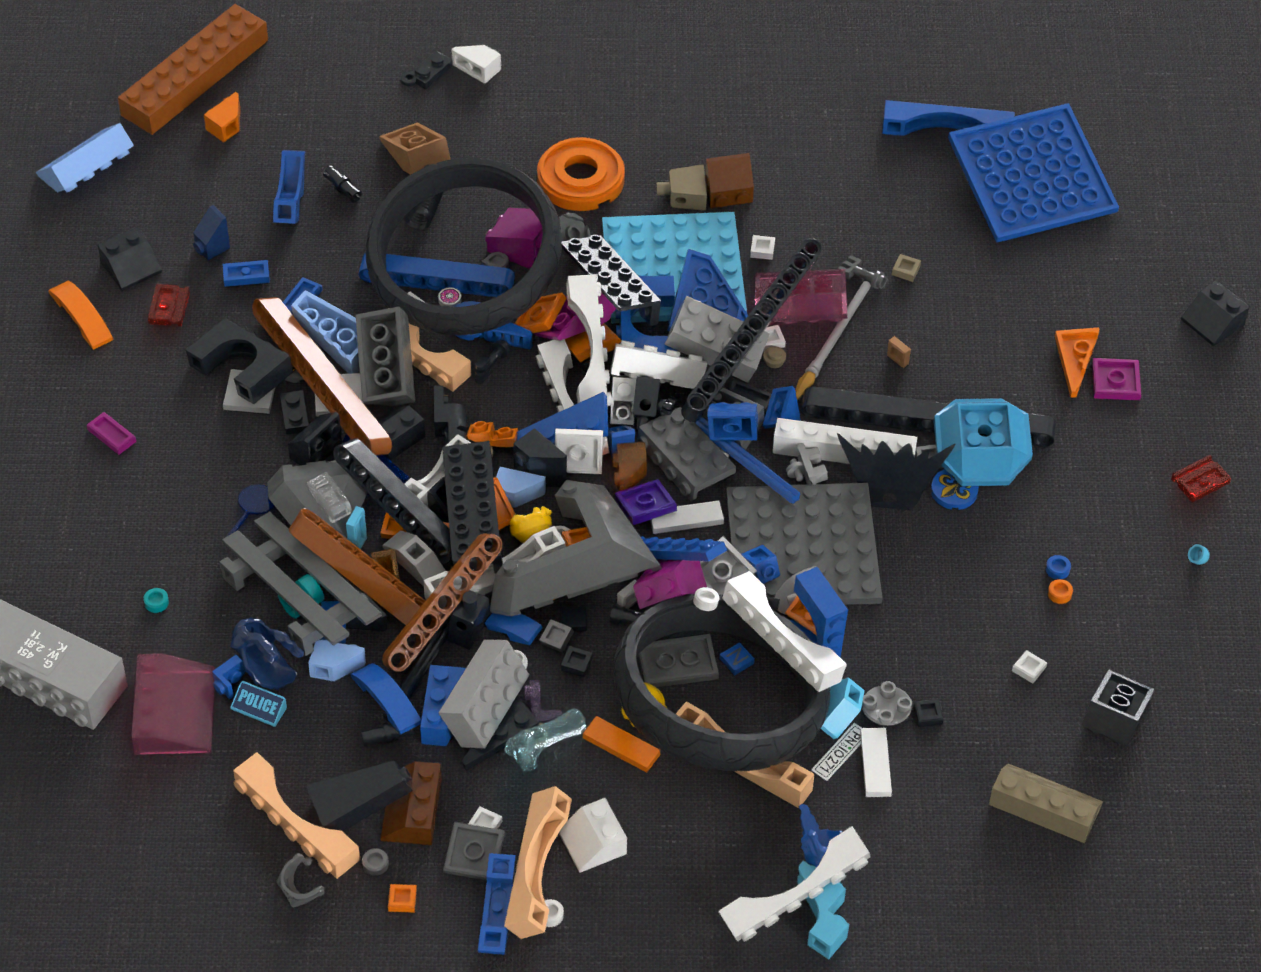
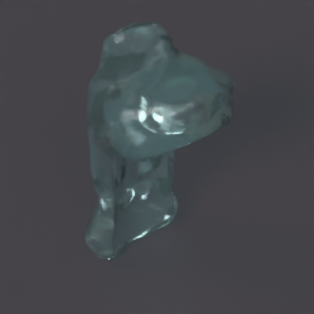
[505,709,587,772]

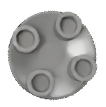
[862,681,912,725]

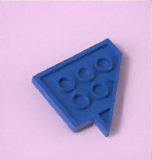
[667,249,748,332]

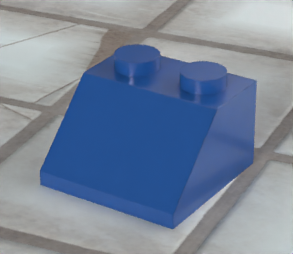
[707,402,758,440]

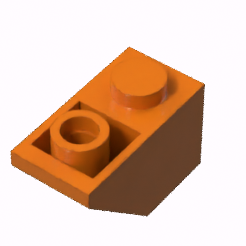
[204,92,240,142]

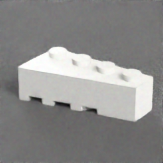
[610,340,707,389]

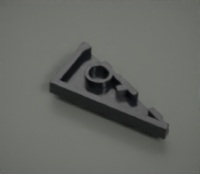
[462,696,540,771]

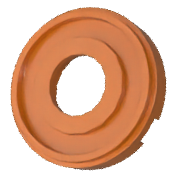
[537,137,625,211]

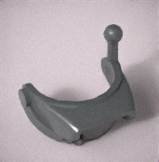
[277,853,325,907]

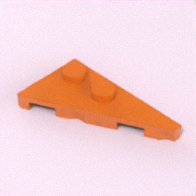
[1055,327,1099,398]

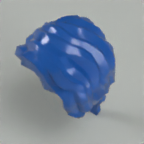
[799,804,842,868]

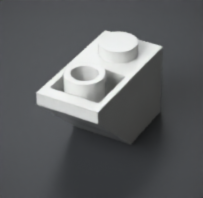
[610,375,636,425]

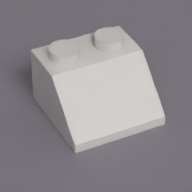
[700,536,757,595]
[559,798,627,872]

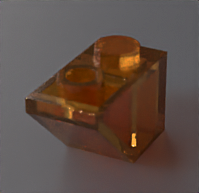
[612,442,647,491]

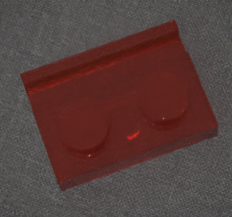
[148,284,190,326]
[1171,455,1231,502]

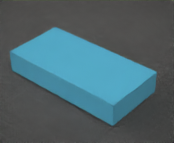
[346,506,367,549]

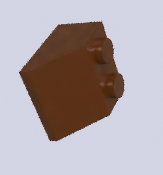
[705,153,754,208]

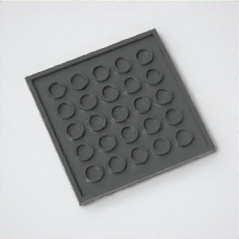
[726,483,882,605]

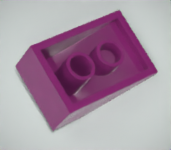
[534,292,616,341]

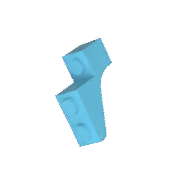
[797,861,849,959]

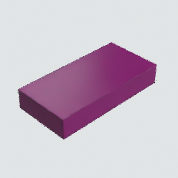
[87,412,136,455]

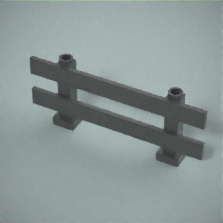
[219,512,382,656]

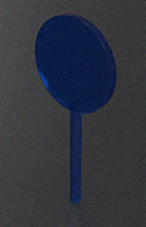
[226,484,275,537]

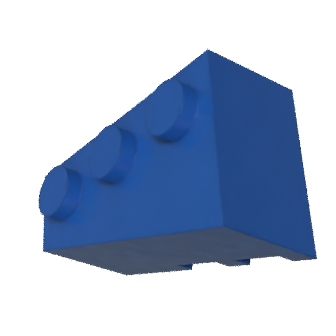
[420,665,466,746]

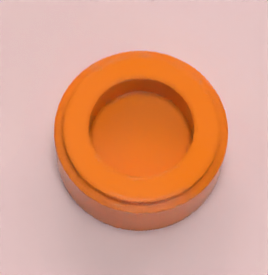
[1048,579,1073,604]

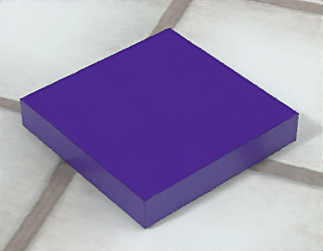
[615,479,677,525]

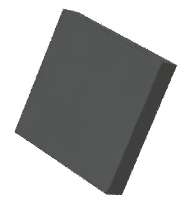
[443,822,505,881]

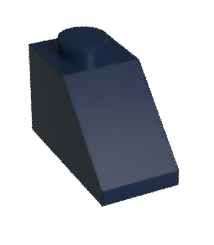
[193,205,230,260]

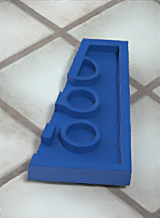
[517,391,608,445]

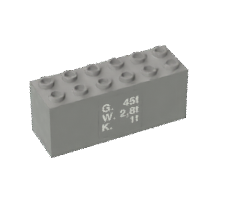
[0,599,128,730]

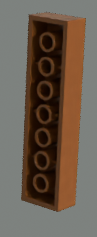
[118,4,268,135]

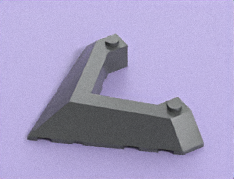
[490,480,662,616]

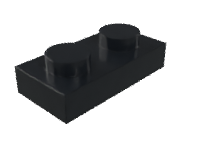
[280,390,309,435]

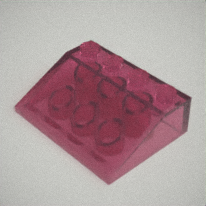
[755,269,848,325]
[132,653,215,754]

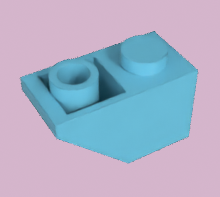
[821,677,865,739]

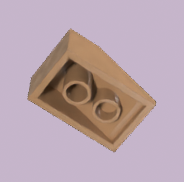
[379,122,450,175]

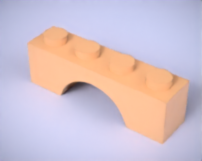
[409,324,471,392]

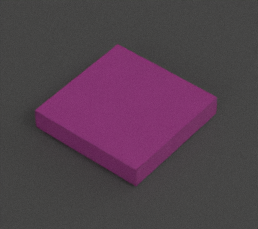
[1092,358,1141,400]

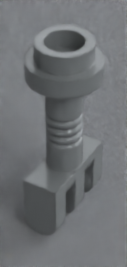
[836,256,887,289]

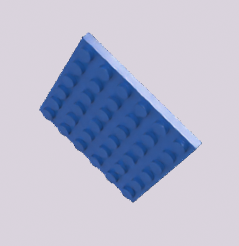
[948,103,1119,243]

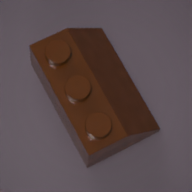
[381,761,442,845]

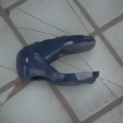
[230,618,304,690]

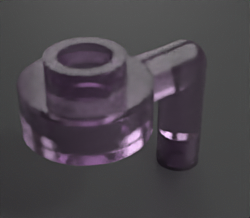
[524,679,562,721]

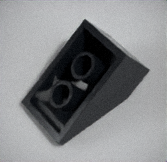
[1082,670,1155,745]

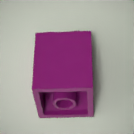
[485,208,542,269]
[633,559,707,609]

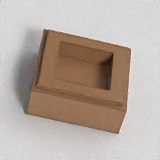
[887,336,911,368]

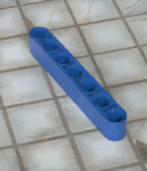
[358,253,515,297]

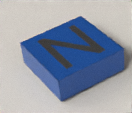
[720,642,755,676]

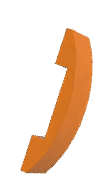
[48,281,113,350]

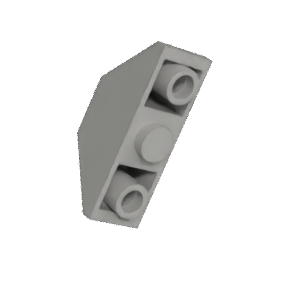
[383,530,445,586]

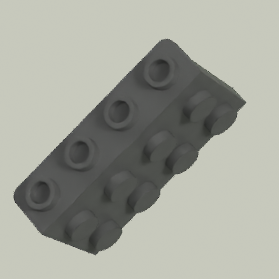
[637,407,736,501]

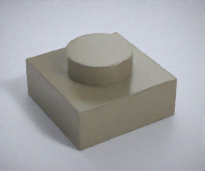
[892,254,921,282]

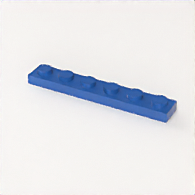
[641,536,727,562]

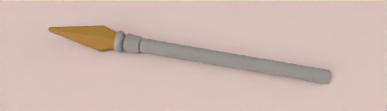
[795,281,871,400]

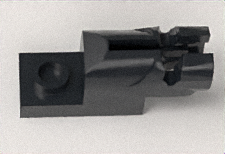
[434,386,467,446]

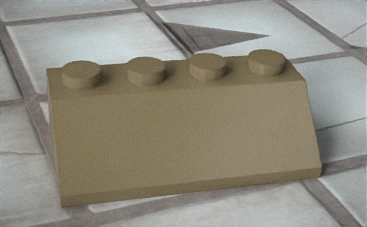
[989,764,1103,843]

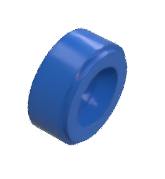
[1046,555,1071,579]

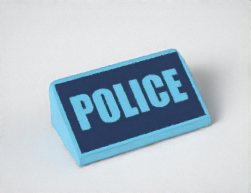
[231,681,287,727]

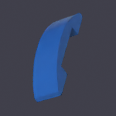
[351,663,421,735]
[478,853,515,955]

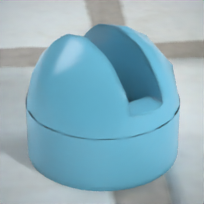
[1188,544,1210,565]

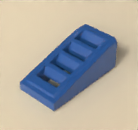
[484,322,532,349]

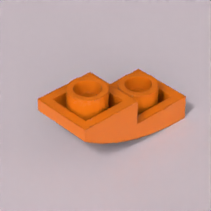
[467,421,518,447]

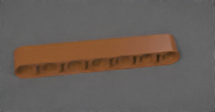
[289,509,428,625]
[382,533,502,672]

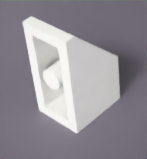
[452,45,501,84]

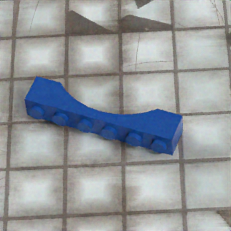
[882,100,1015,136]

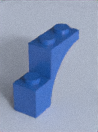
[273,150,305,224]

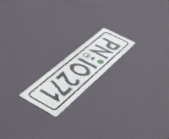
[811,723,861,781]

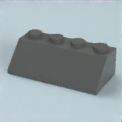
[355,307,415,406]

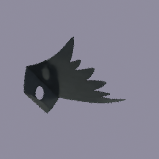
[837,433,955,510]

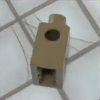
[656,165,707,210]

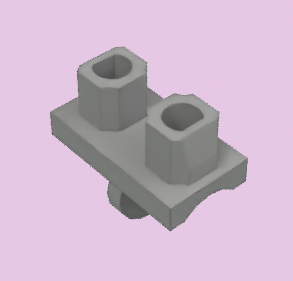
[786,443,828,485]

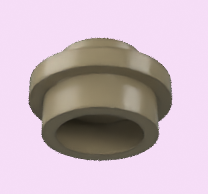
[763,347,786,368]

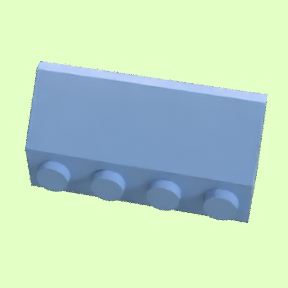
[36,123,134,193]

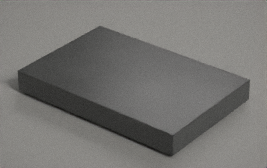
[639,634,719,687]

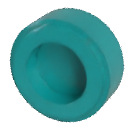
[144,588,169,613]

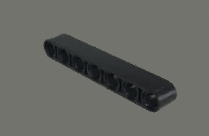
[333,438,452,564]

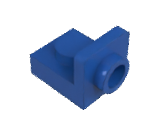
[742,545,780,584]
[212,655,245,700]

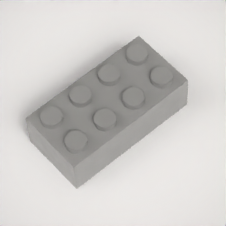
[664,296,770,382]
[439,640,529,748]

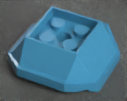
[934,399,1033,486]

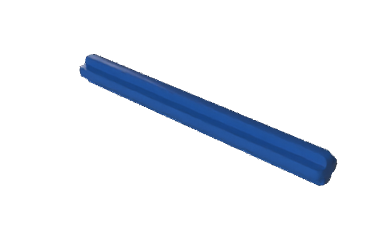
[696,418,800,504]

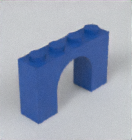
[615,276,677,353]
[790,567,848,657]

